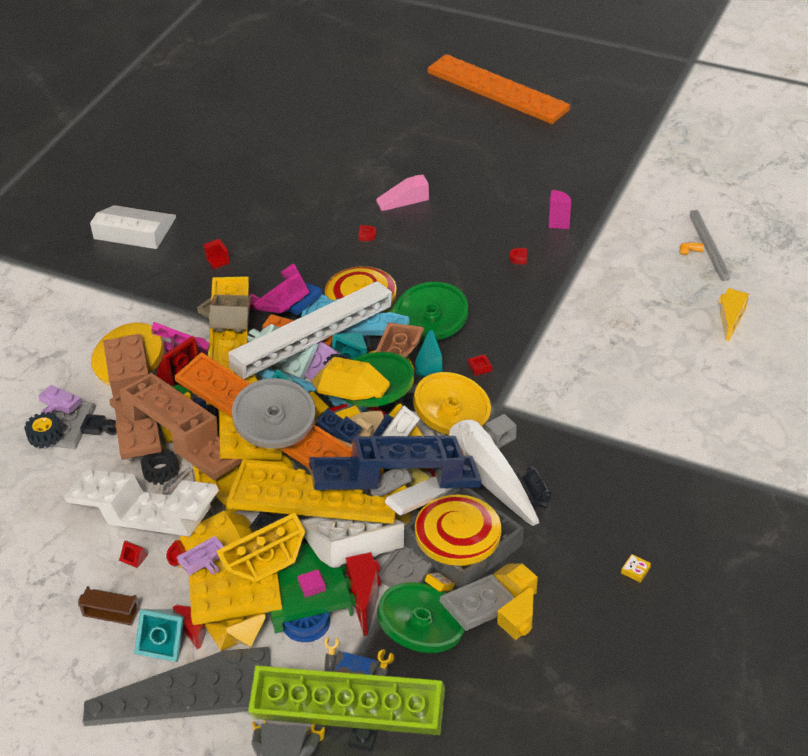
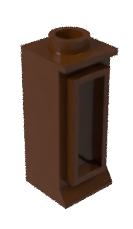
[78,586,140,626]

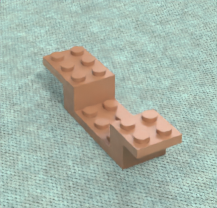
[103,334,162,460]
[109,373,243,480]

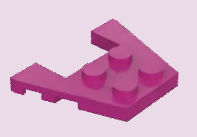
[249,263,310,313]
[151,322,209,355]

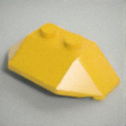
[311,357,390,400]
[178,511,252,568]
[216,512,305,583]

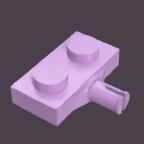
[38,385,82,414]
[177,536,224,575]

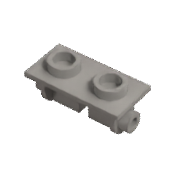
[370,468,413,497]

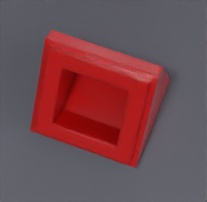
[119,540,147,568]

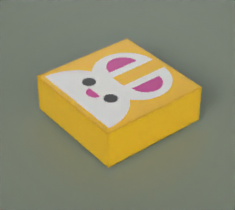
[621,554,651,583]
[425,572,455,592]

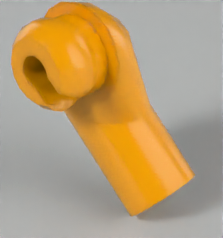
[679,242,704,255]

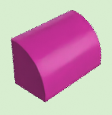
[549,190,571,229]

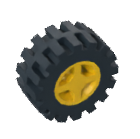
[24,412,63,448]

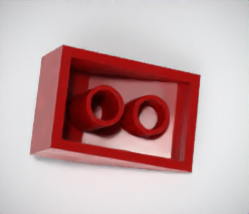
[156,336,198,387]
[346,552,381,636]

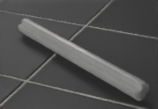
[690,210,730,281]

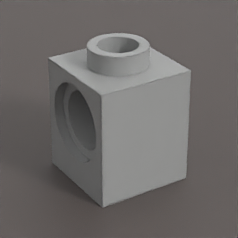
[485,414,517,448]

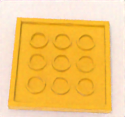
[189,546,282,625]

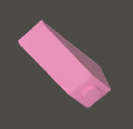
[376,174,429,211]

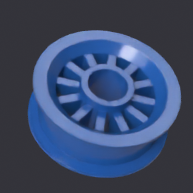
[282,612,331,643]

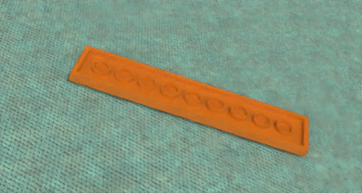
[428,54,570,124]
[175,352,352,469]

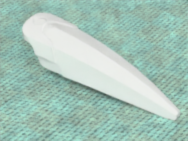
[449,420,539,526]

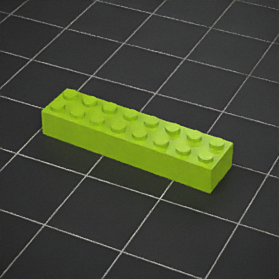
[248,666,445,735]

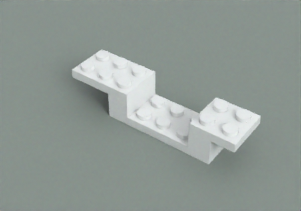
[64,468,219,537]

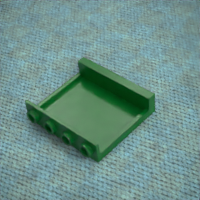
[270,543,356,634]

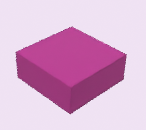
[297,569,326,598]

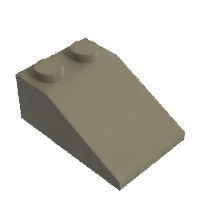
[209,294,251,332]

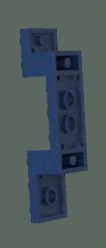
[309,436,481,490]

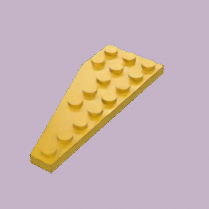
[218,340,282,460]
[226,459,397,524]

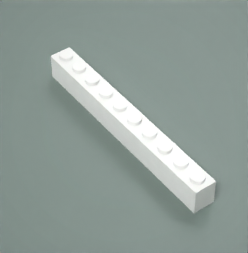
[229,281,392,379]

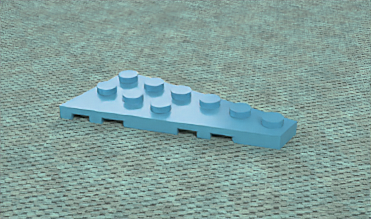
[301,295,410,335]

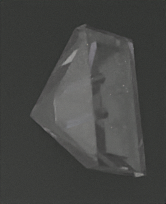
[162,466,195,495]

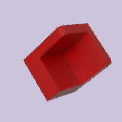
[203,239,230,269]

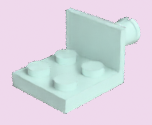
[247,324,319,379]

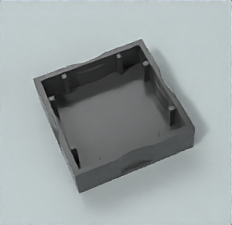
[404,487,524,588]

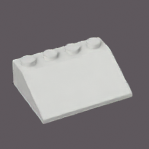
[90,205,176,249]
[300,517,404,568]

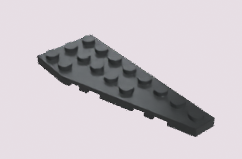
[83,647,270,726]

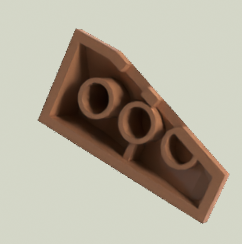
[376,322,424,358]

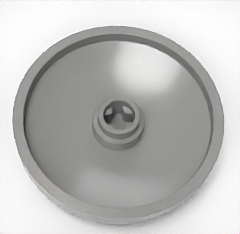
[232,378,315,449]

